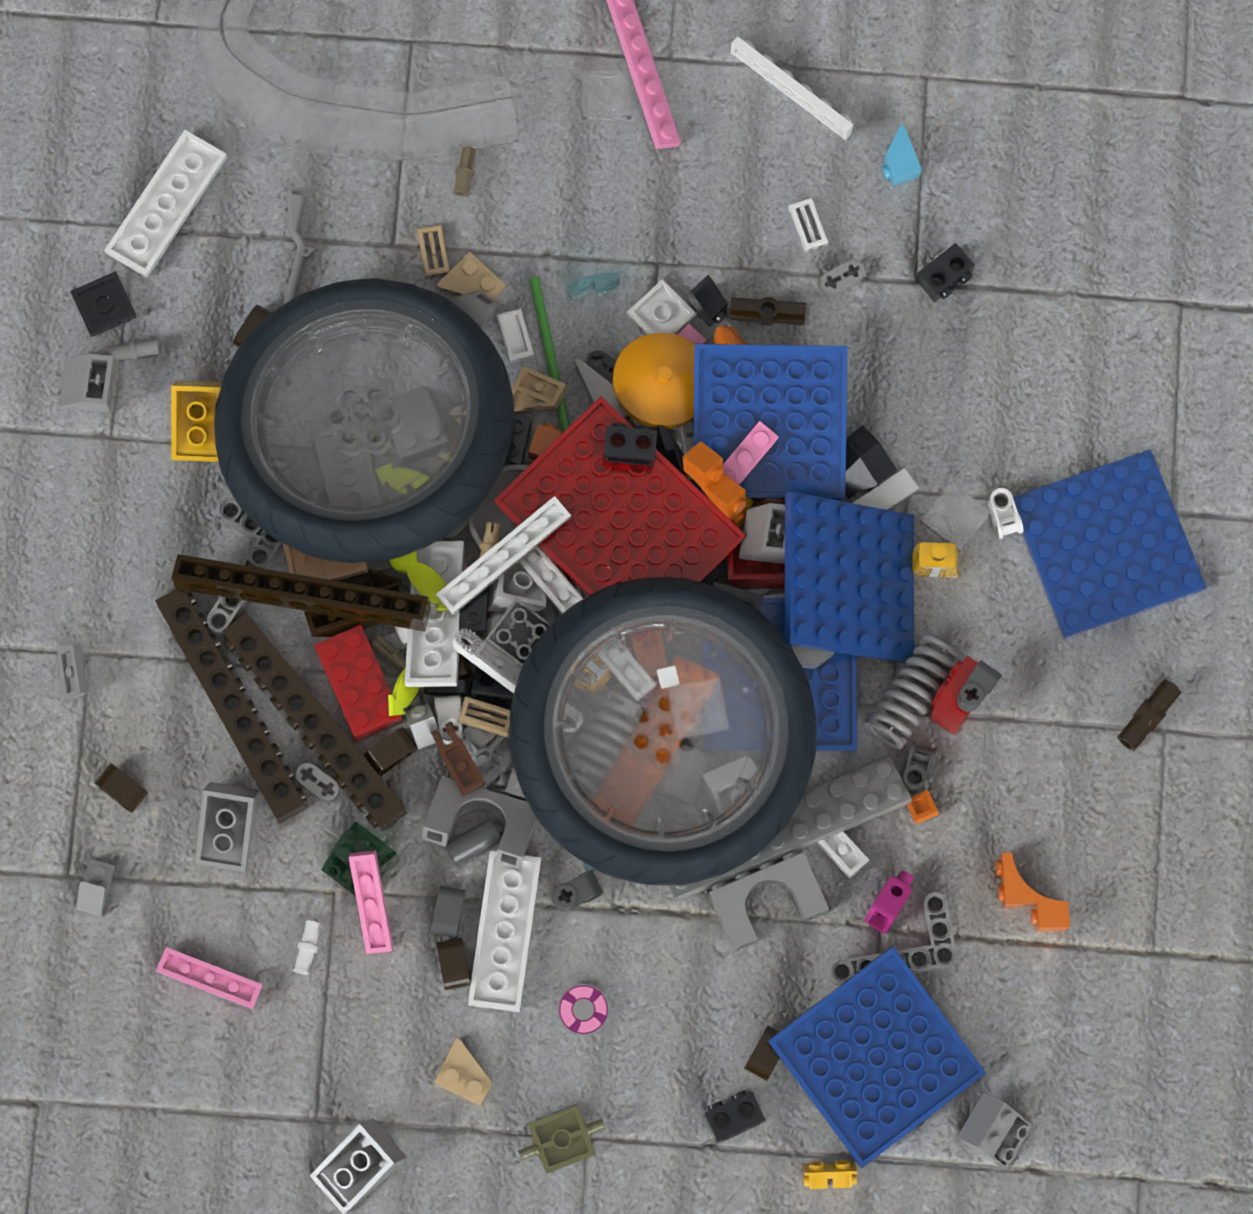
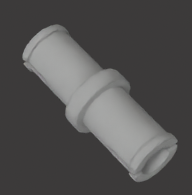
[107,339,160,360]

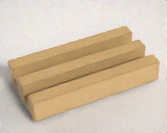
[417,225,450,278]
[458,696,510,737]

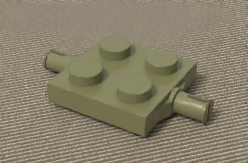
[518,1105,606,1174]

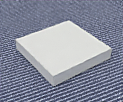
[627,279,697,335]

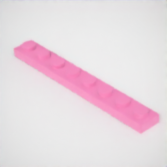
[606,0,681,149]

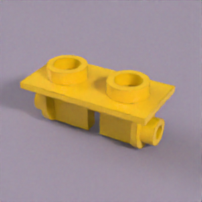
[802,1160,857,1189]

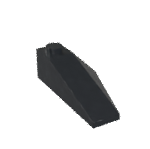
[833,425,897,500]

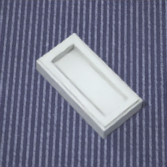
[497,308,534,363]

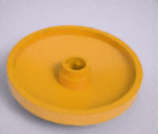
[612,333,695,429]

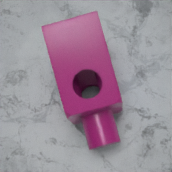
[864,870,914,934]

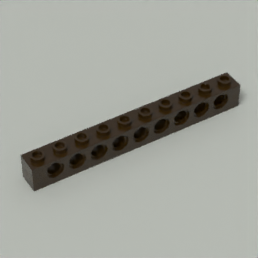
[172,554,431,632]
[155,589,307,824]
[222,613,407,832]

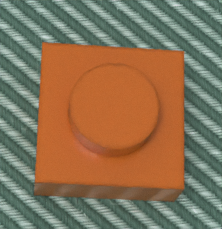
[906,789,939,825]

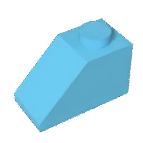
[881,125,921,186]

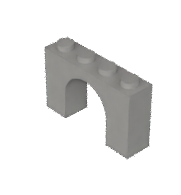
[421,776,537,870]
[708,851,829,952]

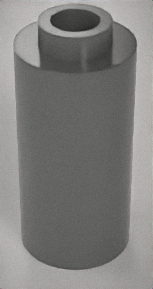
[446,819,503,866]

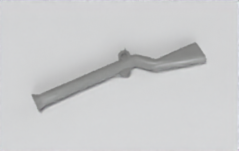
[283,193,317,305]

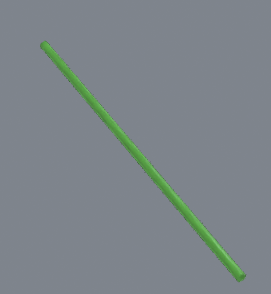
[529,277,570,433]

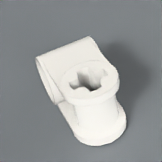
[987,488,1023,540]
[434,695,463,745]

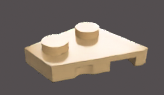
[512,366,568,412]
[434,1038,492,1107]

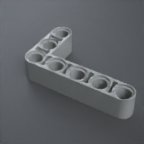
[207,498,284,636]
[829,892,957,986]

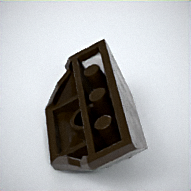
[304,569,406,637]

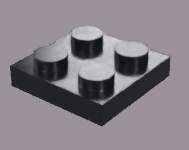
[70,271,137,337]

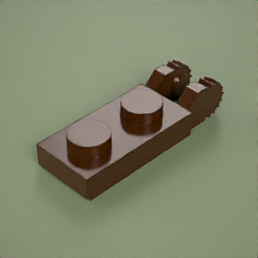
[430,722,485,796]

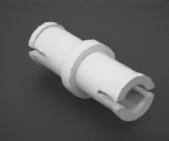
[293,920,322,975]

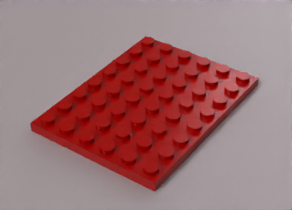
[493,396,746,644]

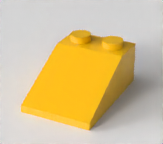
[171,380,222,462]

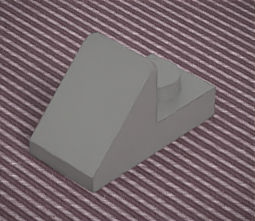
[76,859,116,917]

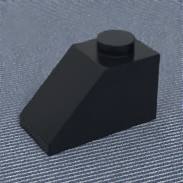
[689,275,728,327]

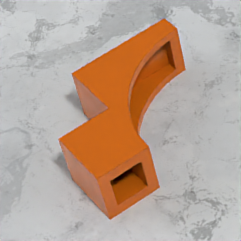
[683,441,747,528]
[995,852,1070,932]

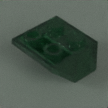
[321,822,397,896]

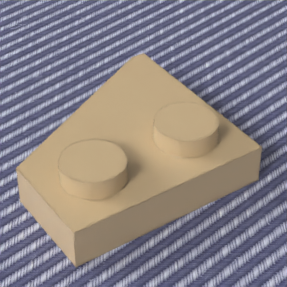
[436,252,506,299]

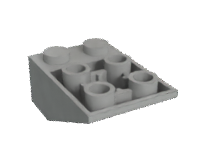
[486,598,551,667]

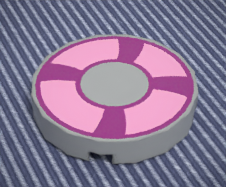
[558,984,609,1036]

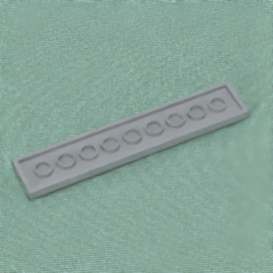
[668,756,912,902]

